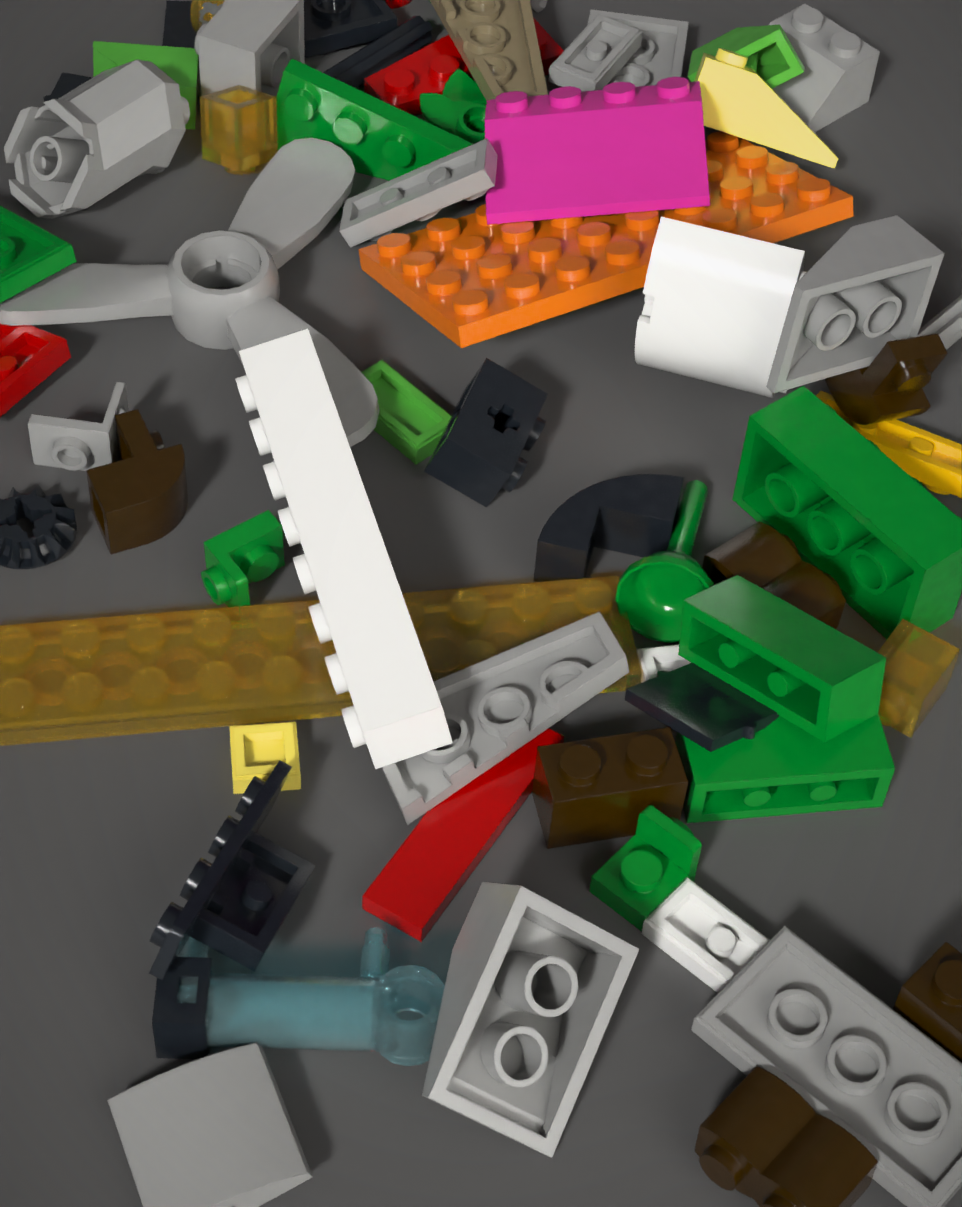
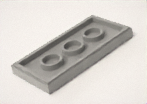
[691,926,962,1207]

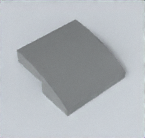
[108,1043,313,1207]

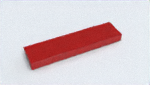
[362,728,564,942]

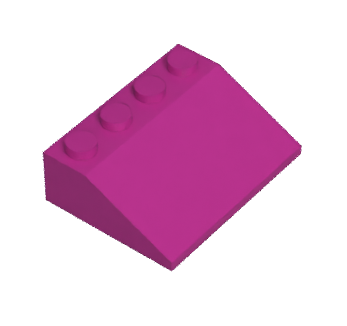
[485,77,710,225]

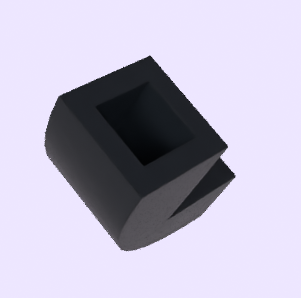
[533,474,684,592]

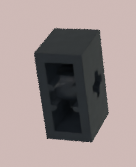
[424,358,548,508]

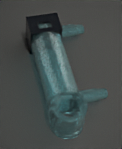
[152,927,445,1066]

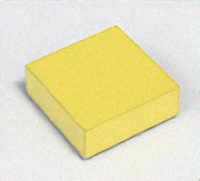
[229,721,301,794]

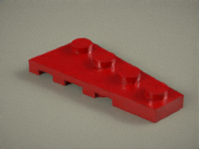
[364,17,564,116]

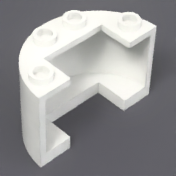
[635,217,806,398]

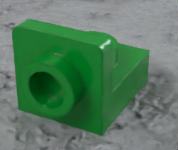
[201,510,285,621]
[589,805,702,932]

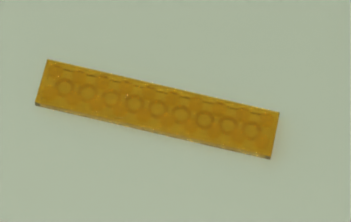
[0,576,642,746]

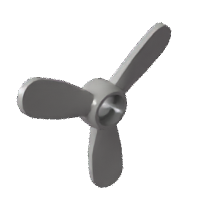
[0,138,380,447]

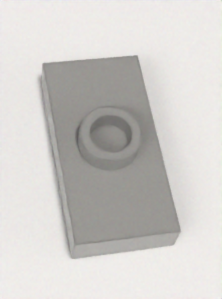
[548,14,643,92]

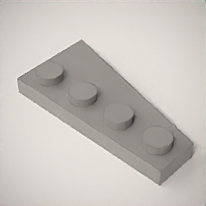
[381,611,629,825]

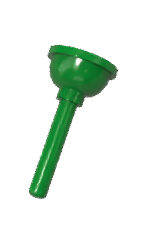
[615,480,714,643]

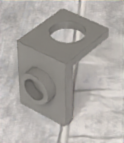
[28,382,129,471]

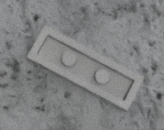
[339,138,498,248]

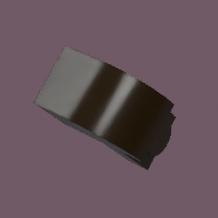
[825,334,948,425]
[86,409,188,555]

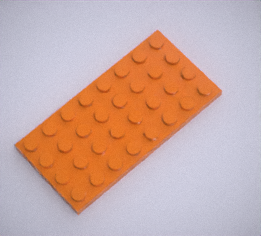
[358,131,853,348]

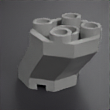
[4,60,190,219]

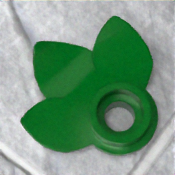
[419,69,487,144]

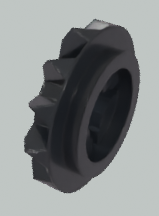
[0,485,77,569]

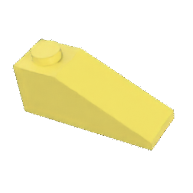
[694,48,838,169]

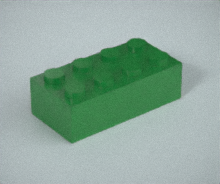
[732,385,962,652]

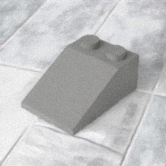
[766,215,945,394]
[422,882,639,1158]

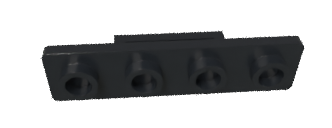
[149,760,316,980]

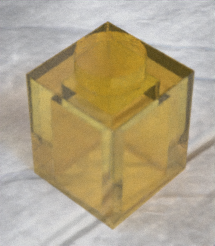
[200,85,278,175]
[878,619,960,738]

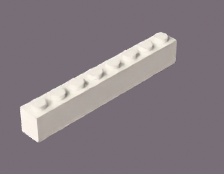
[235,329,453,769]

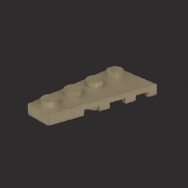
[430,0,548,101]

